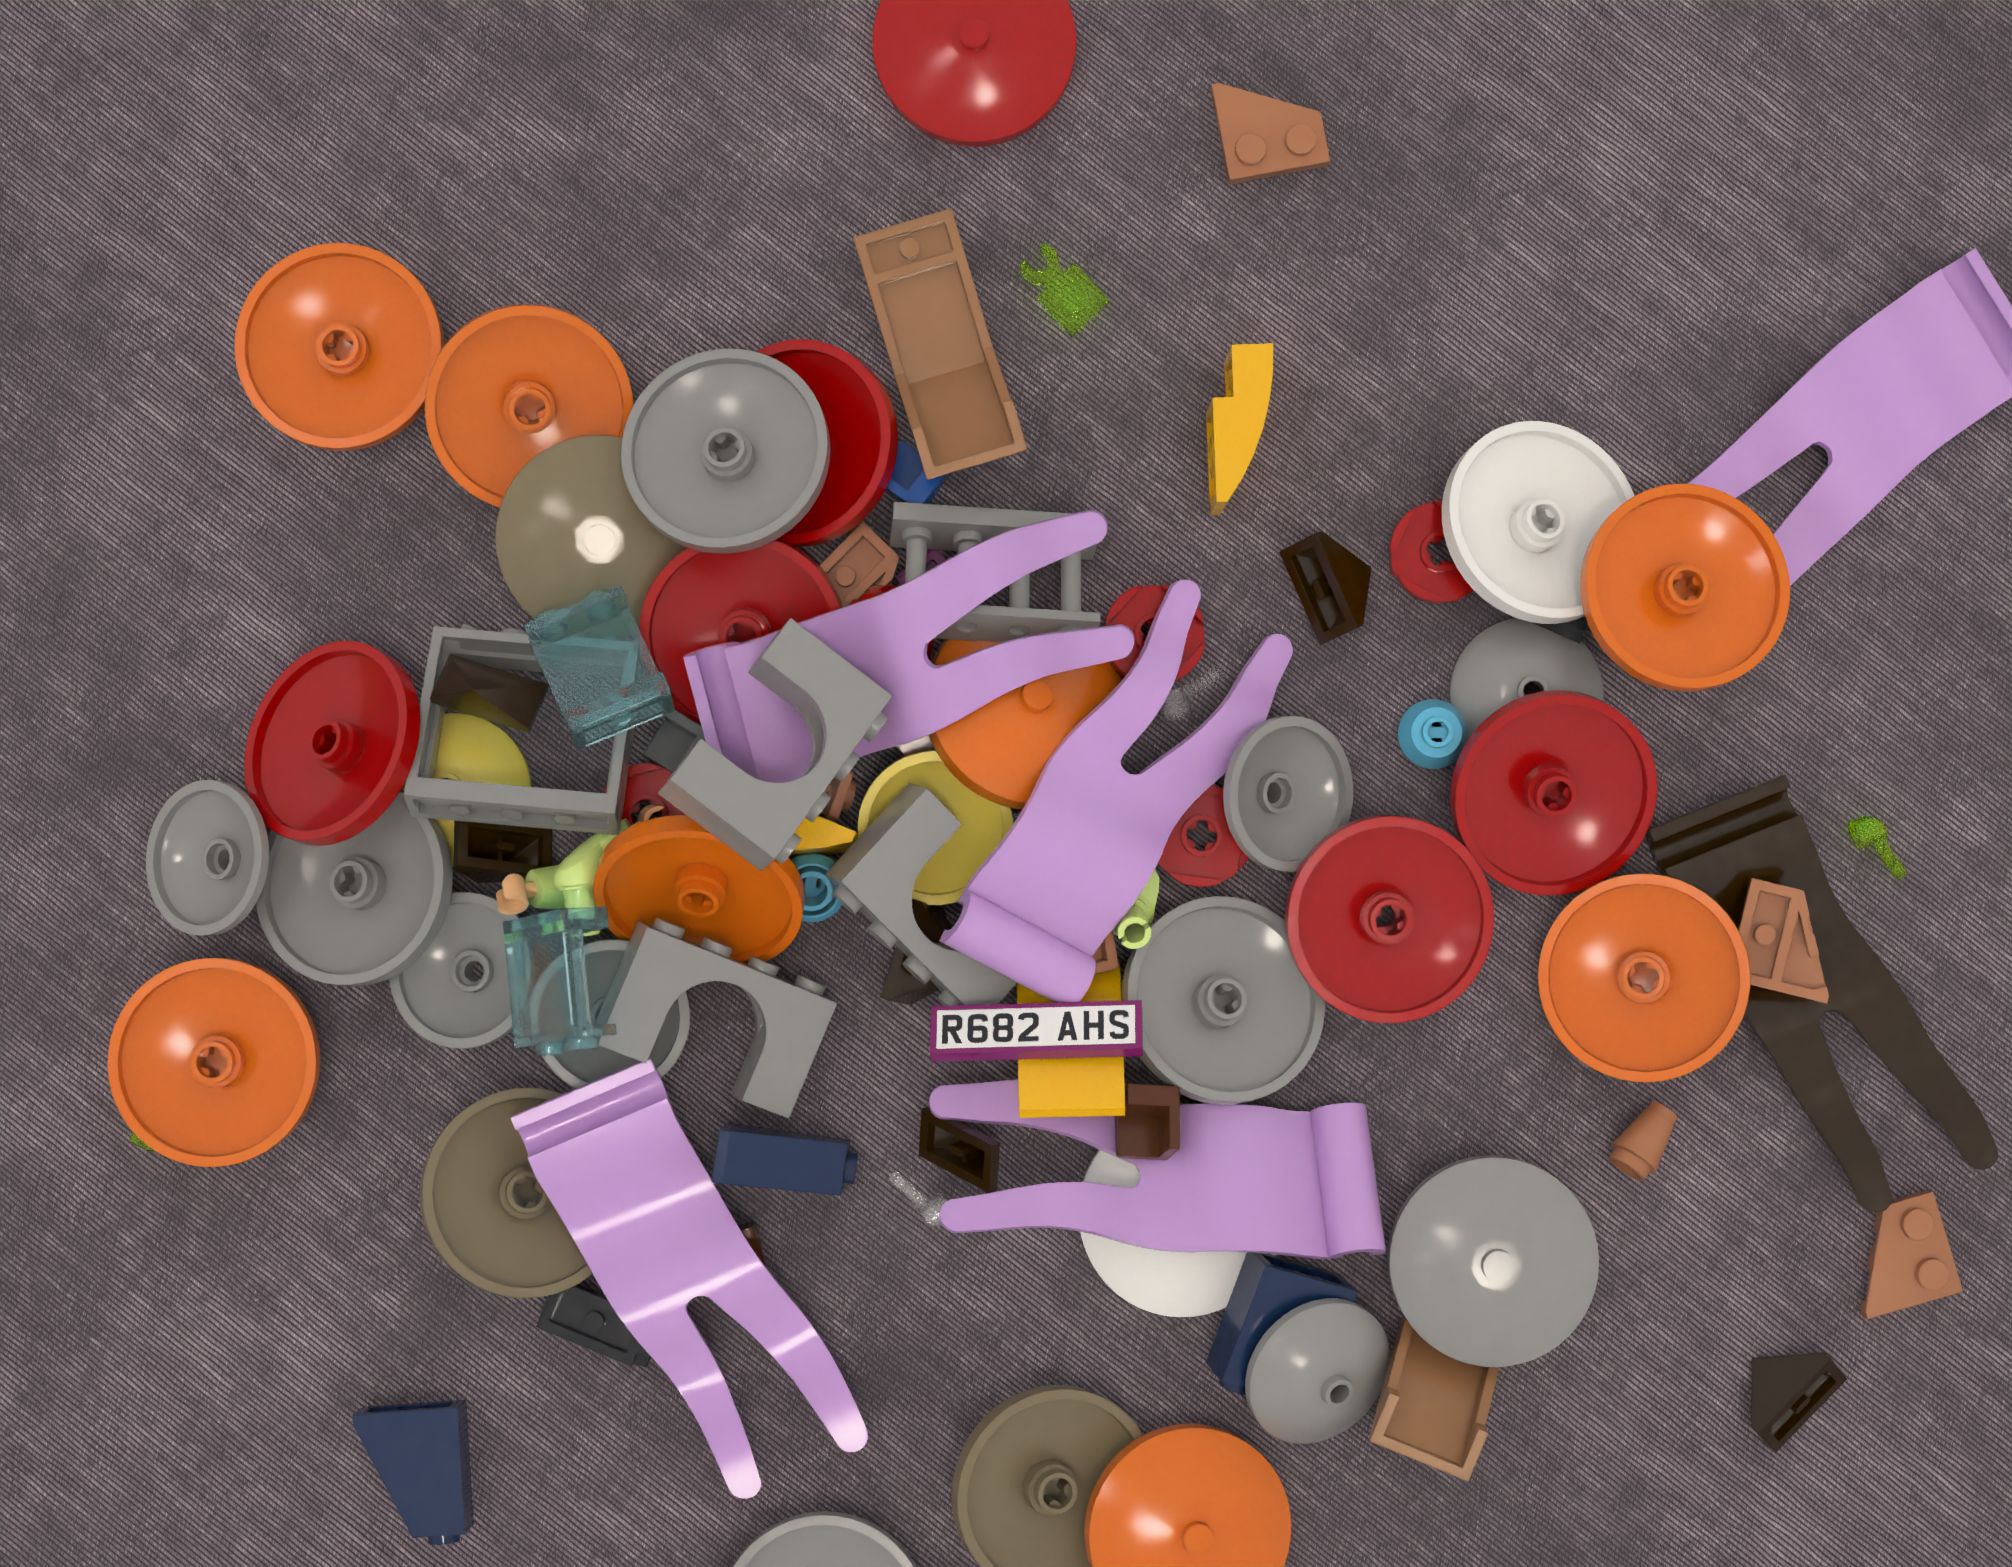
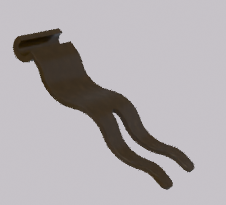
[1646,775,1998,1212]

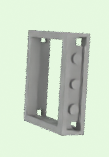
[403,624,644,835]

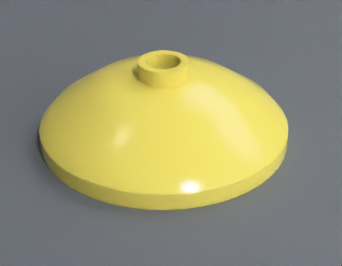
[401,713,532,867]
[858,750,1014,905]

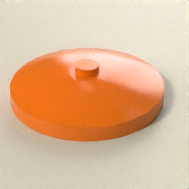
[234,243,444,451]
[425,303,634,507]
[1580,484,1790,692]
[929,639,1122,809]
[593,815,805,964]
[1538,874,1751,1082]
[107,958,321,1167]
[1084,1423,1291,1567]

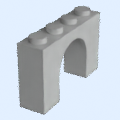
[658,618,892,871]
[825,783,1017,1006]
[589,917,837,1119]

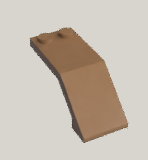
[853,208,1027,480]
[1369,1315,1499,1481]

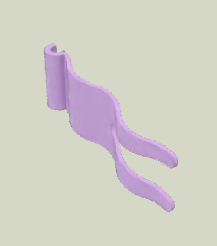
[1687,248,2012,586]
[683,510,1135,783]
[939,580,1293,1003]
[511,1057,868,1499]
[929,1079,1386,1259]

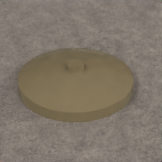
[495,435,687,641]
[420,1087,593,1298]
[951,1385,1143,1567]

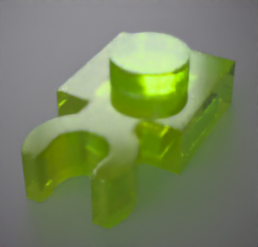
[1020,243,1109,338]

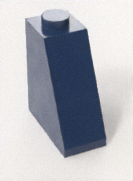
[712,1122,858,1196]
[1206,1253,1358,1395]
[353,1400,474,1545]

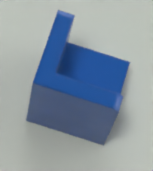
[885,441,949,504]

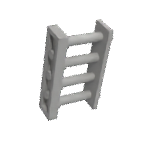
[889,502,1100,642]

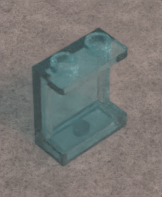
[525,586,675,751]
[503,907,617,1056]

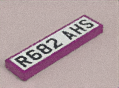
[930,1000,1143,1062]

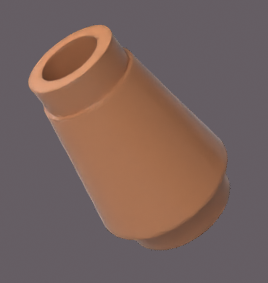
[1608,1101,1678,1181]

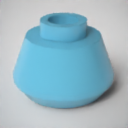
[1398,699,1468,769]
[791,853,842,922]

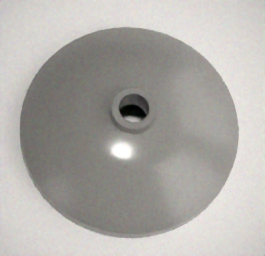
[1449,618,1604,741]
[1223,716,1353,872]
[146,780,269,936]
[389,892,540,1049]
[532,939,690,1088]
[1245,1298,1390,1444]

